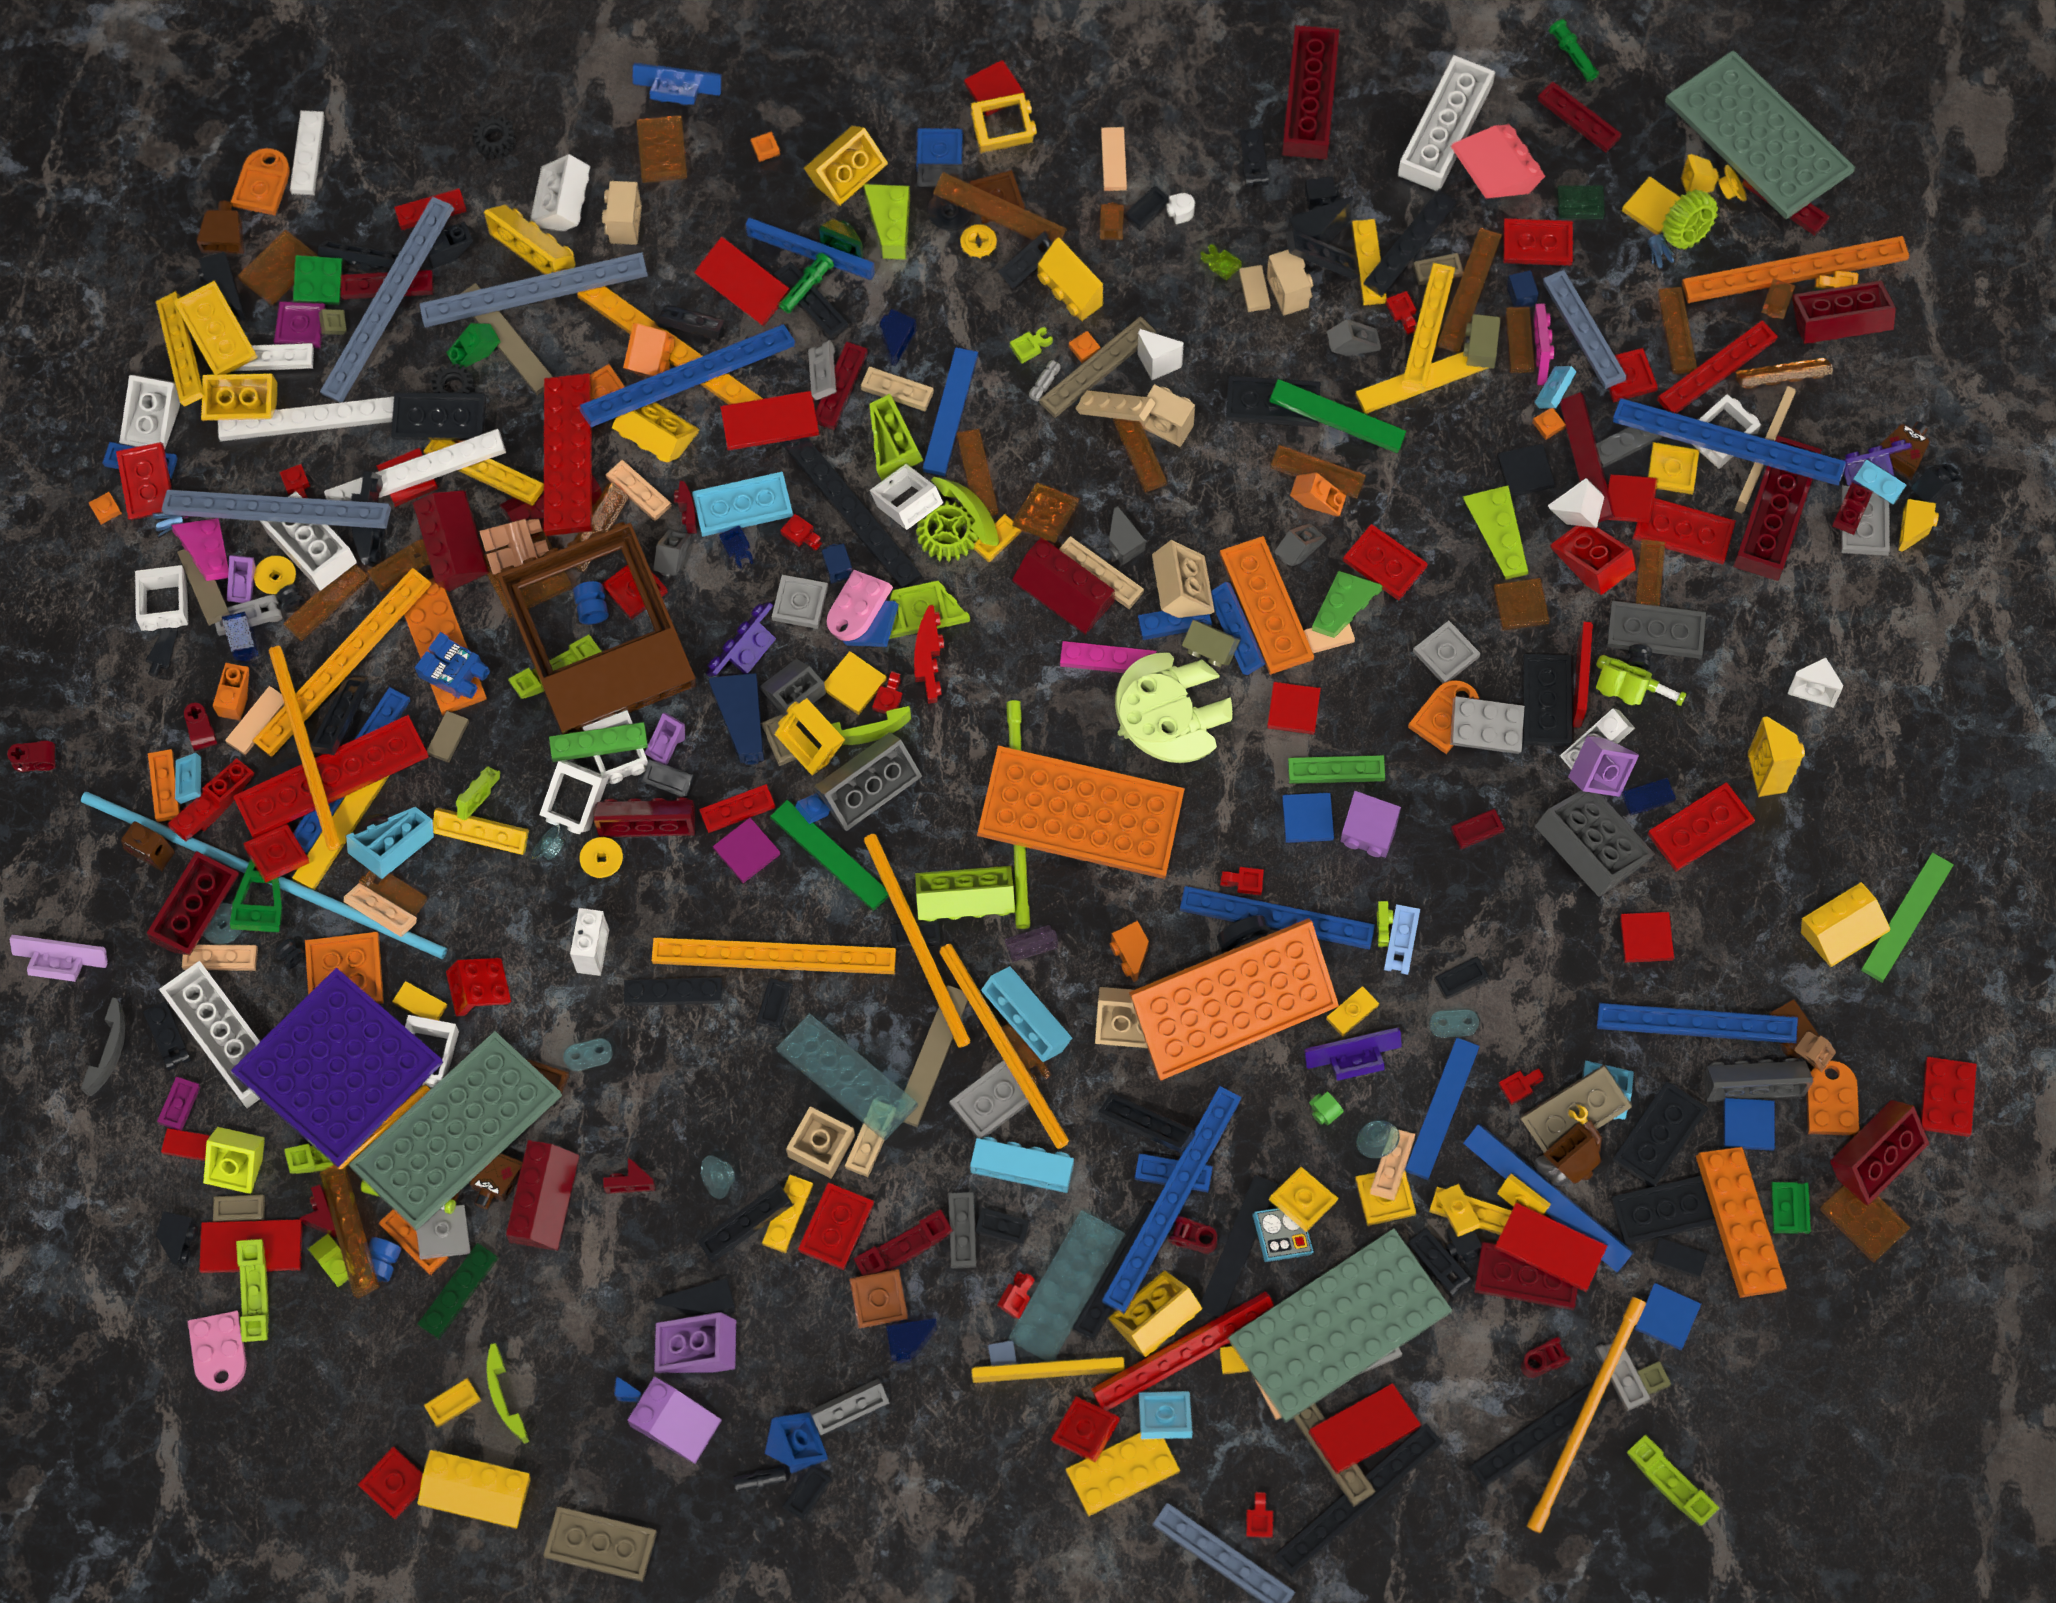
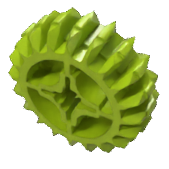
[1662,189,1718,250]
[916,500,978,562]

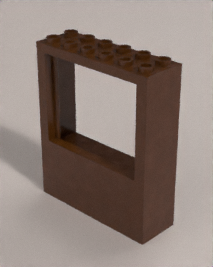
[497,522,696,735]

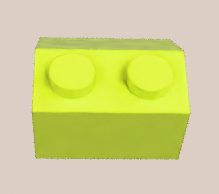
[204,1127,265,1194]

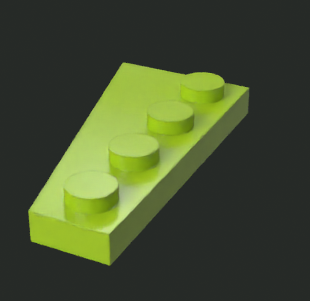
[1463,486,1529,580]

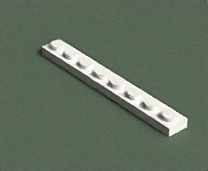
[218,397,394,441]
[324,429,506,501]

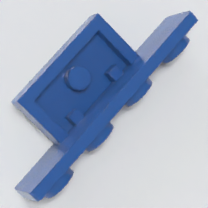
[633,63,721,105]

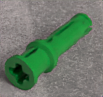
[1548,19,1599,82]
[779,253,834,314]

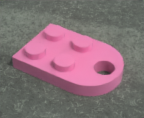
[827,570,893,641]
[188,1311,246,1391]

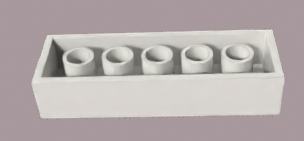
[1398,55,1495,191]
[159,961,260,1108]

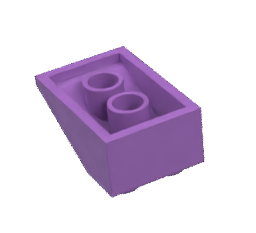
[1341,791,1401,858]
[655,1313,736,1373]
[628,1377,722,1464]

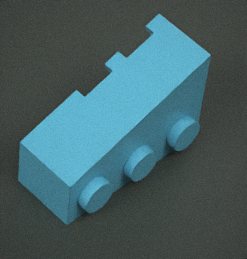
[346,807,434,879]

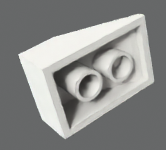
[119,375,180,450]

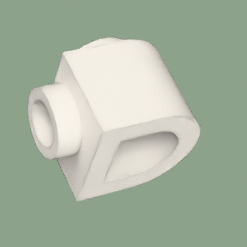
[1166,193,1195,224]

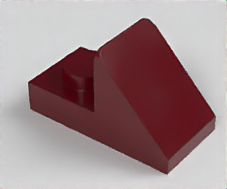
[603,1158,656,1194]
[300,1184,340,1237]

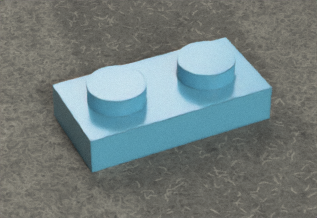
[1534,366,1576,408]
[1854,459,1907,505]
[175,753,201,804]

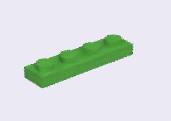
[549,722,648,762]
[1288,756,1385,784]

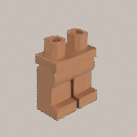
[479,519,549,575]

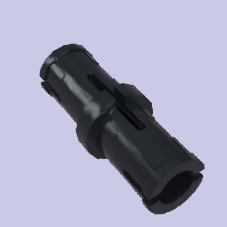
[733,1466,786,1493]

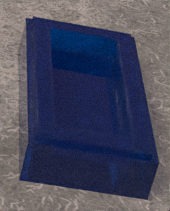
[1622,778,1676,816]

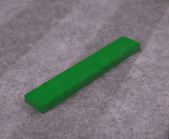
[1269,379,1406,453]
[771,800,889,912]

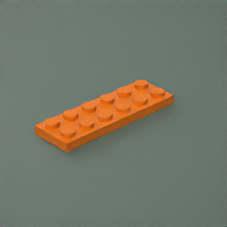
[1220,536,1314,675]
[404,578,487,716]
[1696,1147,1787,1298]

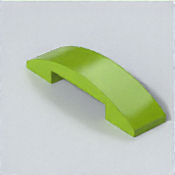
[931,477,999,546]
[509,635,602,699]
[831,706,911,745]
[284,1144,352,1173]
[237,1239,268,1342]
[487,1343,529,1444]
[1627,1435,1719,1526]

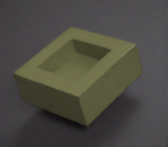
[319,309,346,335]
[1637,1361,1671,1395]

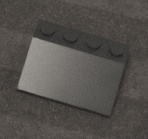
[1535,790,1655,897]

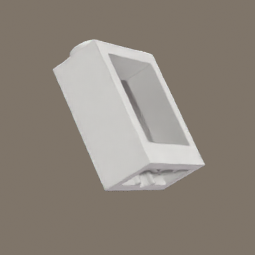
[1693,394,1761,469]
[870,464,943,530]
[135,565,188,631]
[583,710,648,784]
[540,760,609,834]
[570,908,609,976]
[405,1015,459,1088]

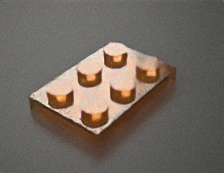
[637,115,687,183]
[238,230,318,306]
[1012,482,1080,543]
[1820,1186,1910,1263]

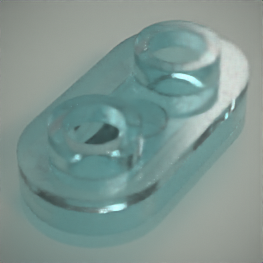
[1429,1010,1479,1037]
[563,1039,613,1071]

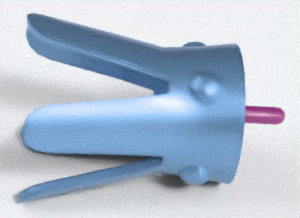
[1647,234,1674,268]
[152,513,189,537]

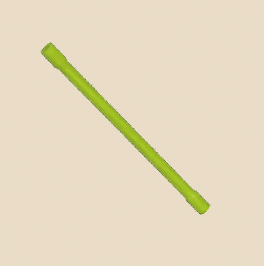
[1006,700,1030,929]

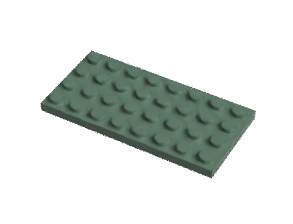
[1665,50,1855,219]
[349,1031,562,1231]
[1228,1229,1452,1423]

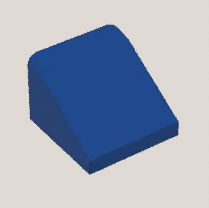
[615,1377,642,1402]

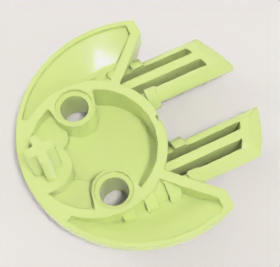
[1115,653,1232,763]

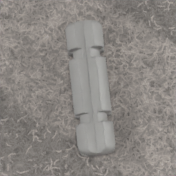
[1029,360,1060,401]

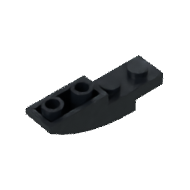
[351,471,385,568]

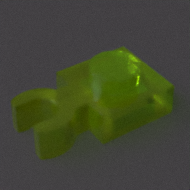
[1200,244,1242,280]

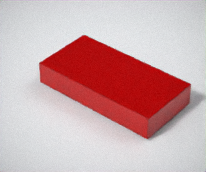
[161,1128,210,1161]

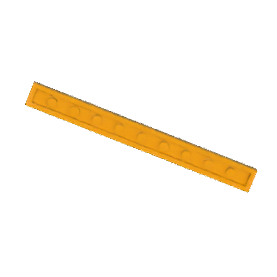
[577,286,763,405]
[252,568,432,758]
[652,938,896,974]

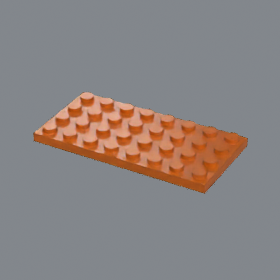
[977,746,1185,879]
[1129,918,1339,1081]

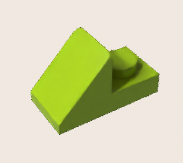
[308,1234,358,1287]

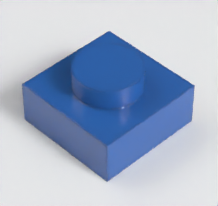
[795,793,830,824]

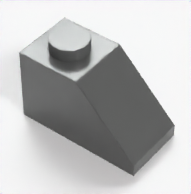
[1327,319,1381,356]
[1108,506,1146,565]
[1274,523,1327,567]
[653,529,691,576]

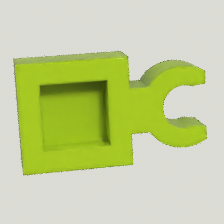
[1010,327,1053,364]
[1377,901,1393,947]

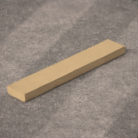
[1734,386,1796,514]

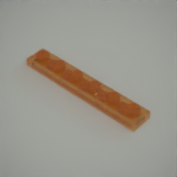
[933,172,1066,244]
[1437,228,1501,353]
[320,1165,380,1299]

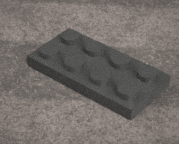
[1607,601,1706,659]

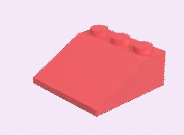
[1451,124,1545,198]

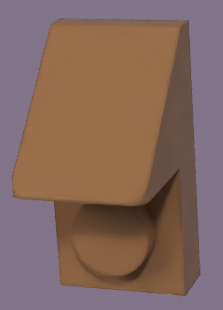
[1795,1032,1836,1072]

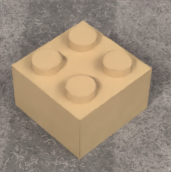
[602,181,642,245]
[1267,250,1313,316]
[1140,384,1195,447]
[786,1107,855,1179]

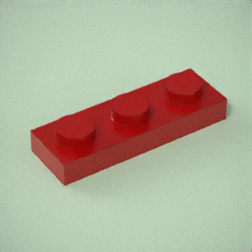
[394,188,467,230]
[699,784,775,833]

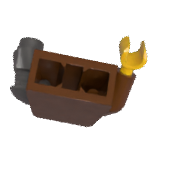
[1534,1105,1602,1186]

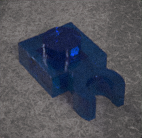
[719,525,753,569]

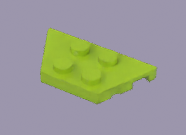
[889,581,970,639]

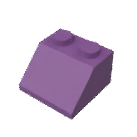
[1568,736,1639,797]

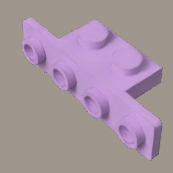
[10,935,108,982]

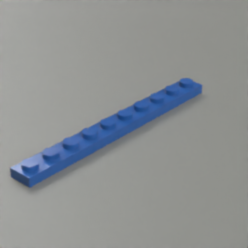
[580,324,795,427]
[1613,398,1846,486]
[1102,1086,1242,1314]

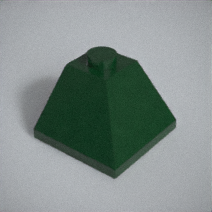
[819,219,864,259]

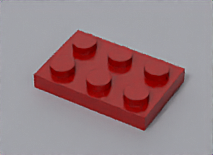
[1503,219,1573,266]
[116,442,172,520]
[1343,524,1428,601]
[1920,1057,1977,1137]
[798,1182,874,1270]

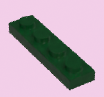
[418,1243,499,1340]

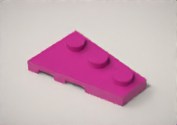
[1534,304,1554,385]
[172,518,229,581]

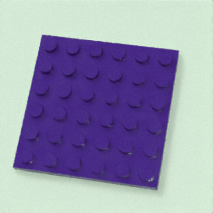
[231,968,443,1168]

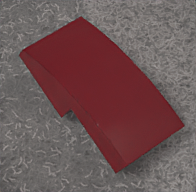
[674,481,697,534]
[1832,482,1873,535]

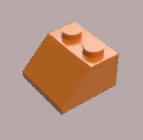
[623,323,675,377]

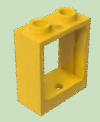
[970,93,1036,153]
[774,698,845,775]

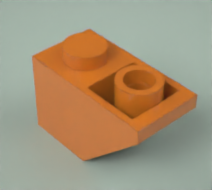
[1290,472,1346,516]
[213,663,249,721]
[1109,921,1149,982]

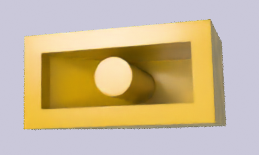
[1681,154,1719,193]
[1898,499,1939,551]

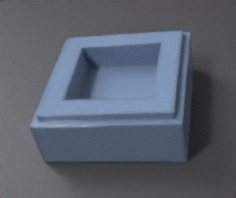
[988,1341,1017,1366]

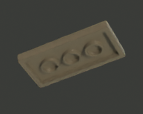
[1521,1064,1632,1153]
[543,1506,657,1582]

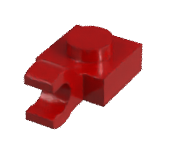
[1385,291,1416,335]
[279,464,310,499]
[780,514,822,551]
[872,671,903,714]
[1220,867,1264,895]
[1498,1069,1544,1105]
[997,1272,1035,1319]
[1246,1492,1273,1538]

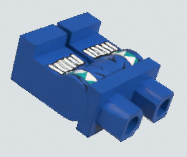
[415,632,490,699]

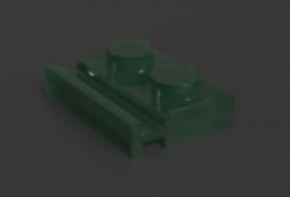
[1557,186,1605,219]

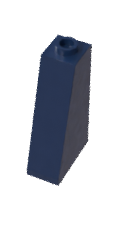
[709,673,764,765]

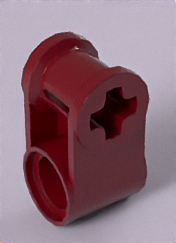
[184,703,217,752]
[7,741,55,772]
[1168,1216,1217,1254]
[1520,1337,1572,1378]

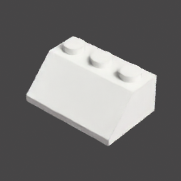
[530,154,590,231]

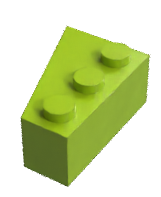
[864,184,910,259]
[870,394,923,481]

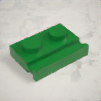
[1771,1182,1811,1234]

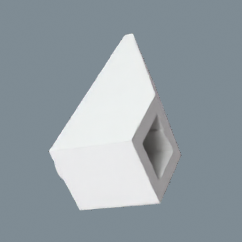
[1560,708,1635,770]

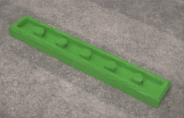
[1861,852,1954,983]

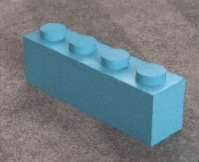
[981,967,1072,1062]
[970,1137,1074,1193]

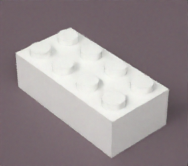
[260,491,357,591]

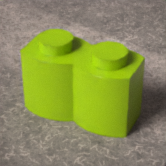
[1596,657,1652,705]

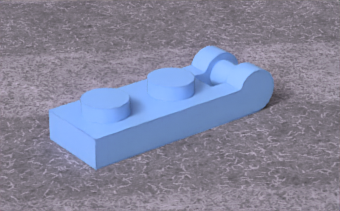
[1384,904,1420,975]

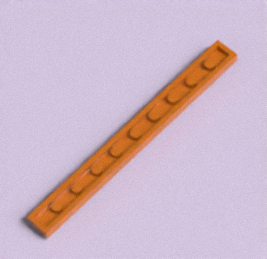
[1682,236,1909,303]

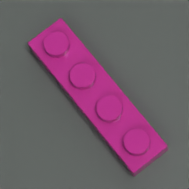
[1060,641,1157,673]

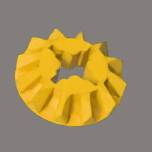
[961,225,997,259]

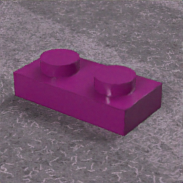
[157,1077,201,1131]

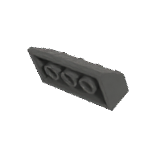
[813,732,923,831]
[1703,1058,1813,1102]

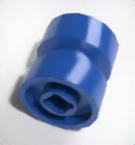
[573,581,609,625]
[358,1237,402,1282]

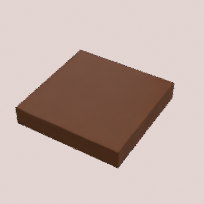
[849,1269,908,1328]

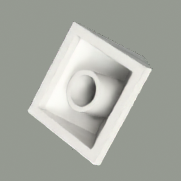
[1138,329,1184,380]
[1548,478,1604,528]
[1788,658,1843,708]

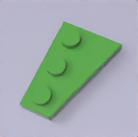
[1312,571,1382,638]

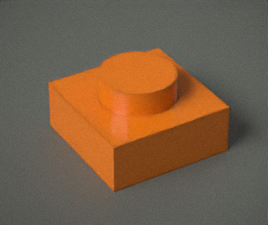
[751,132,780,162]
[1069,331,1101,363]
[1532,408,1566,440]
[89,492,122,524]

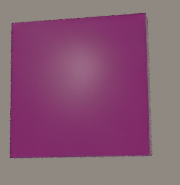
[274,302,326,348]
[713,818,781,883]

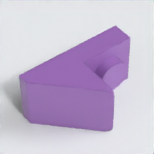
[227,555,256,603]
[645,713,685,764]

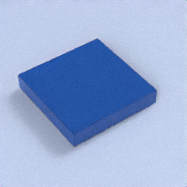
[917,129,963,172]
[843,601,899,647]
[1282,793,1334,843]
[1724,1098,1775,1151]
[1635,1283,1701,1350]

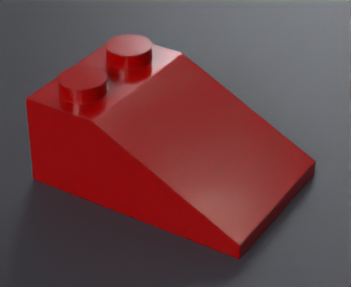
[1550,526,1636,595]

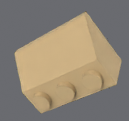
[1152,540,1215,618]
[1095,987,1148,1048]

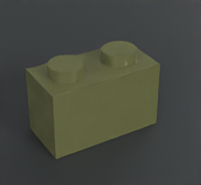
[1463,314,1500,369]
[1182,620,1241,668]

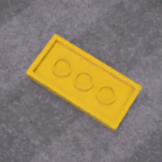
[174,281,258,375]
[1066,1433,1180,1516]

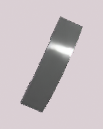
[81,997,126,1096]

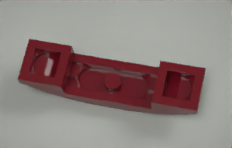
[854,1209,953,1276]

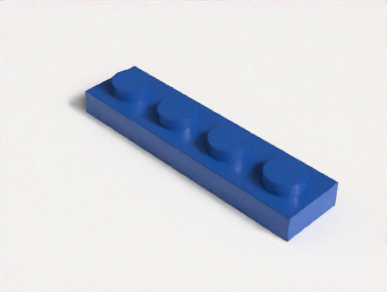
[1211,582,1266,675]

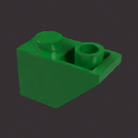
[446,323,501,368]

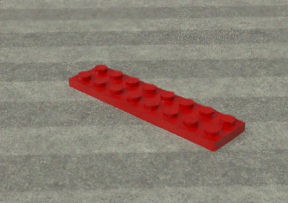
[544,373,592,536]
[233,715,429,839]

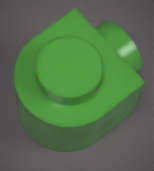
[1309,1092,1343,1125]

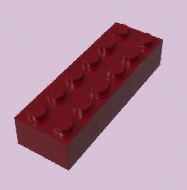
[1282,25,1340,159]
[1733,435,1822,581]

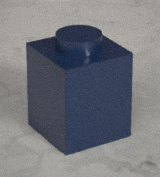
[1507,270,1539,310]
[822,543,853,584]

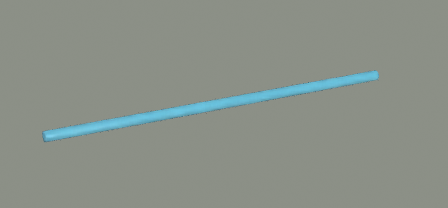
[81,791,447,959]

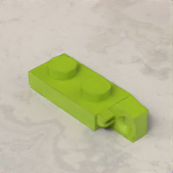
[456,766,500,821]

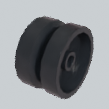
[1217,915,1270,952]

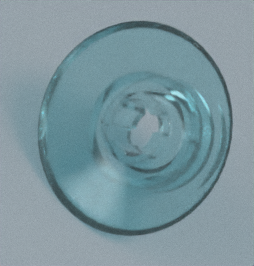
[531,825,564,860]
[203,903,242,944]
[1356,1120,1400,1158]
[701,1156,734,1199]

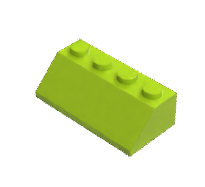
[915,866,1015,921]

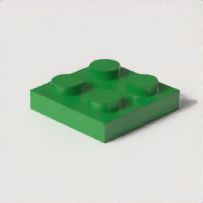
[293,255,342,305]

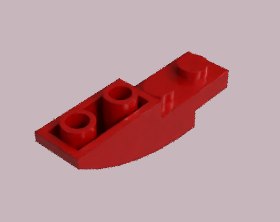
[914,605,944,704]
[168,758,254,842]

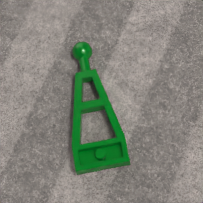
[230,828,282,932]

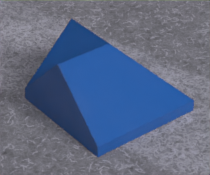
[765,1412,828,1474]

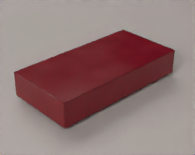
[1450,808,1505,850]

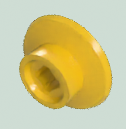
[1719,165,1747,201]
[254,556,296,594]
[580,837,623,878]

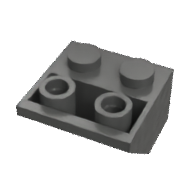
[759,659,826,716]

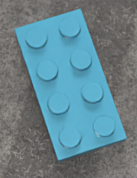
[692,472,793,537]

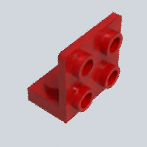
[446,958,511,1016]

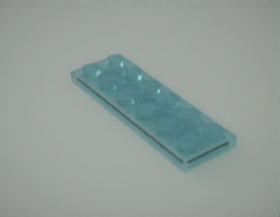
[776,1013,918,1141]
[1009,1210,1125,1362]

